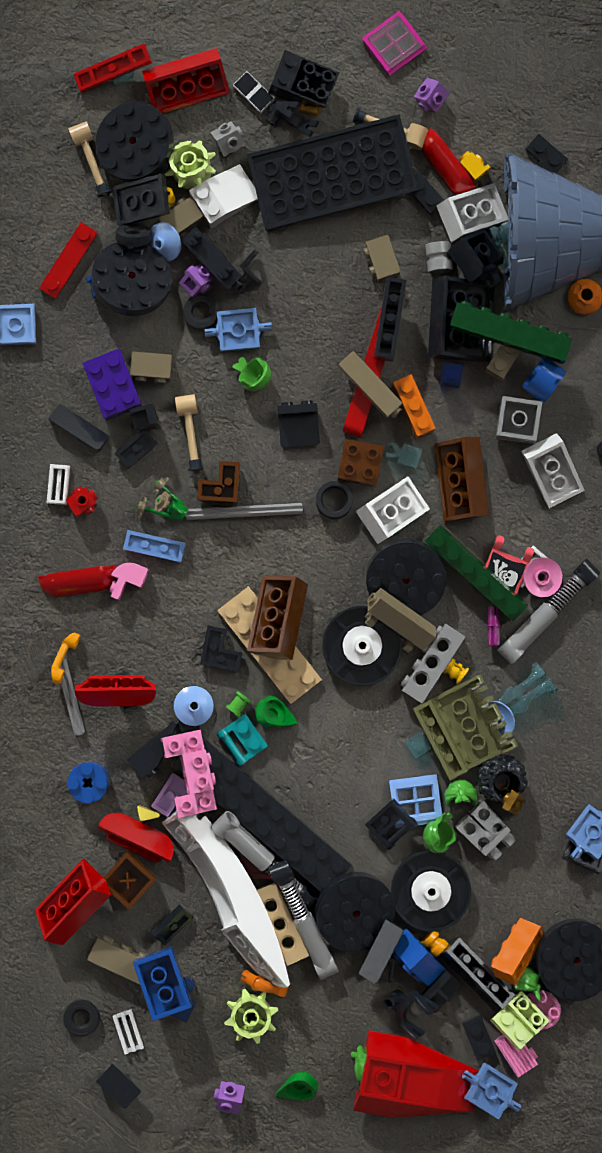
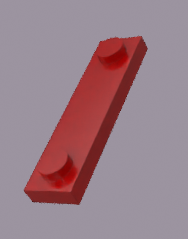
[74,43,153,93]
[39,222,98,299]

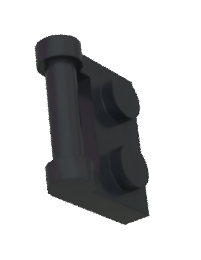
[365,798,418,850]

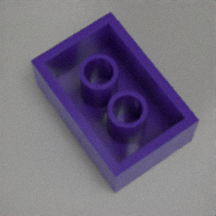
[82,349,142,421]

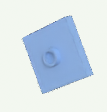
[0,304,36,346]

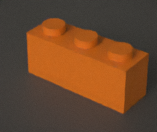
[392,374,436,439]
[491,918,544,985]

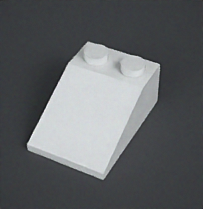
[189,164,258,229]
[437,183,508,242]
[521,433,585,508]
[356,477,430,544]

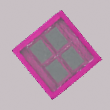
[362,11,427,76]

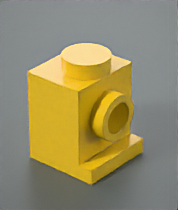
[460,151,490,184]

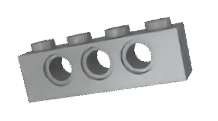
[401,624,465,704]

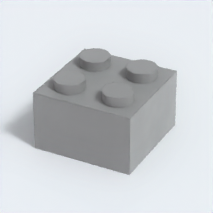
[495,396,542,444]

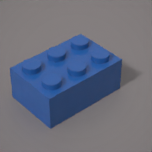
[133,946,193,1021]

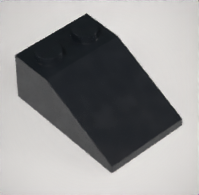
[127,720,179,778]

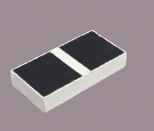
[233,71,275,114]

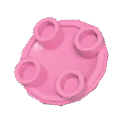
[527,990,561,1031]

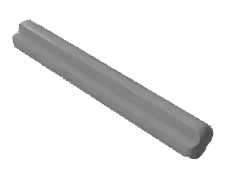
[60,658,85,736]

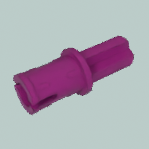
[486,607,502,647]

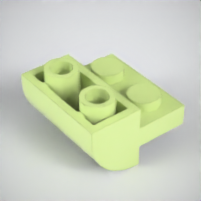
[490,991,549,1051]

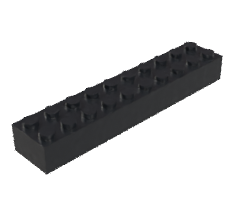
[174,734,352,892]

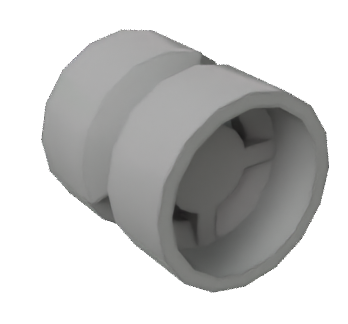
[425,241,453,274]

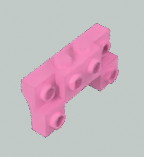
[161,730,217,818]

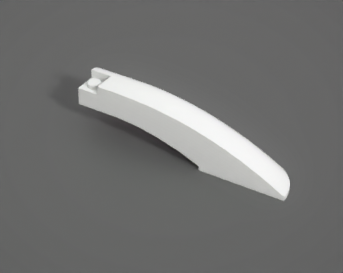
[162,810,290,988]

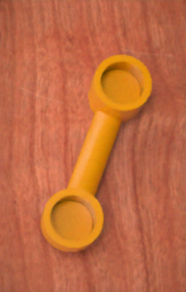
[51,633,81,685]

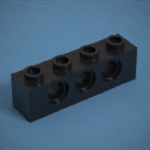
[373,277,407,362]
[439,937,515,1011]

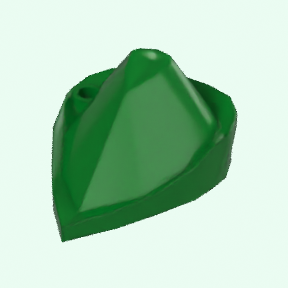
[256,696,298,728]
[275,1071,319,1101]

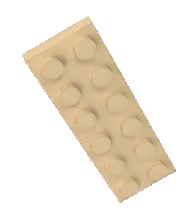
[217,586,322,704]

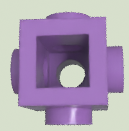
[414,78,450,112]
[179,263,215,297]
[213,1081,245,1114]

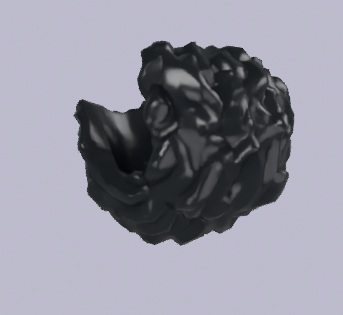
[476,755,528,803]

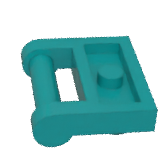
[216,714,268,766]

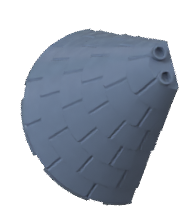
[503,153,602,311]

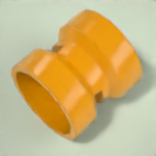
[420,931,449,957]

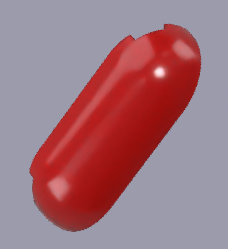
[422,128,476,194]
[38,565,117,597]
[75,675,156,707]
[98,813,174,863]

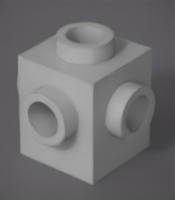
[210,121,244,156]

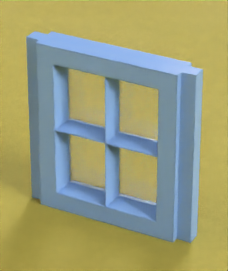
[389,774,442,828]

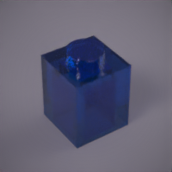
[439,363,463,388]

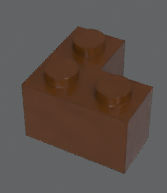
[197,461,240,504]

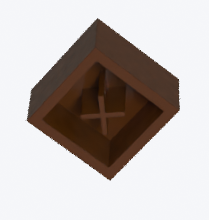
[337,439,384,487]
[104,850,157,909]

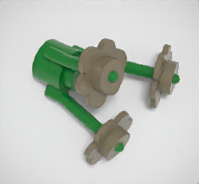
[136,477,188,521]

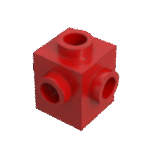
[65,486,98,518]

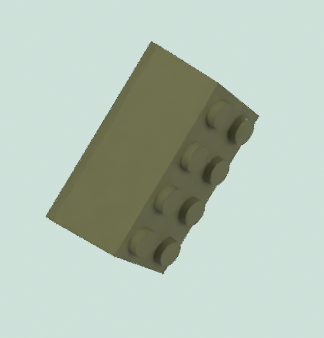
[413,674,518,780]

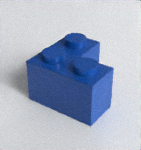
[392,929,446,986]

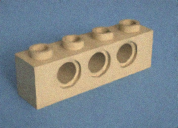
[256,881,309,966]

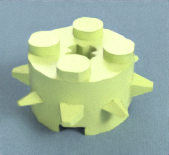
[165,141,216,189]
[224,989,278,1044]

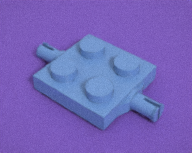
[205,308,272,352]
[565,804,602,861]
[462,1063,521,1120]

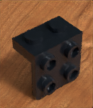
[277,400,320,448]

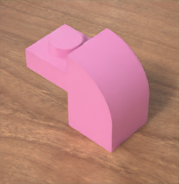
[110,563,150,600]

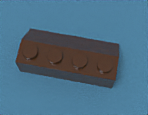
[434,437,489,522]
[247,576,308,660]

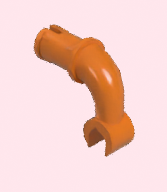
[241,970,289,997]

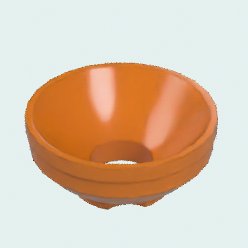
[567,279,602,315]

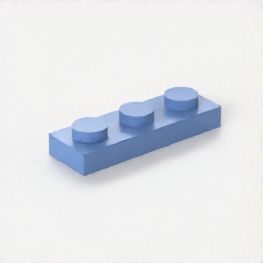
[123,530,186,563]

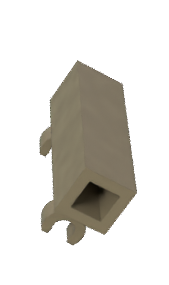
[338,351,402,419]
[365,588,436,653]

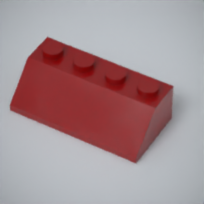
[142,48,230,113]
[35,859,111,946]

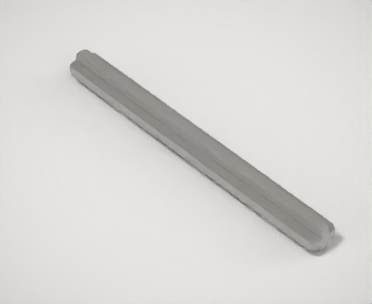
[185,503,303,520]

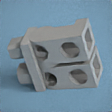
[455,799,516,861]

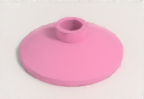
[523,557,562,597]

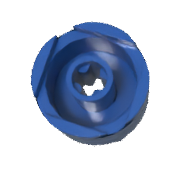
[522,358,567,403]
[67,762,110,804]

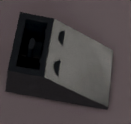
[268,50,340,108]

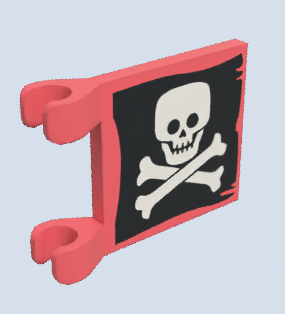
[486,535,534,594]

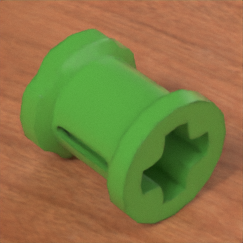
[226,691,252,717]

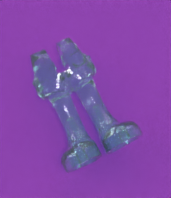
[498,661,558,715]

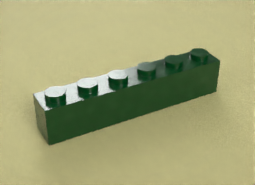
[449,301,573,364]
[425,524,528,622]

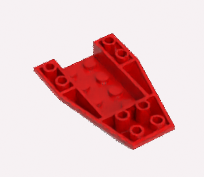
[353,1030,479,1118]

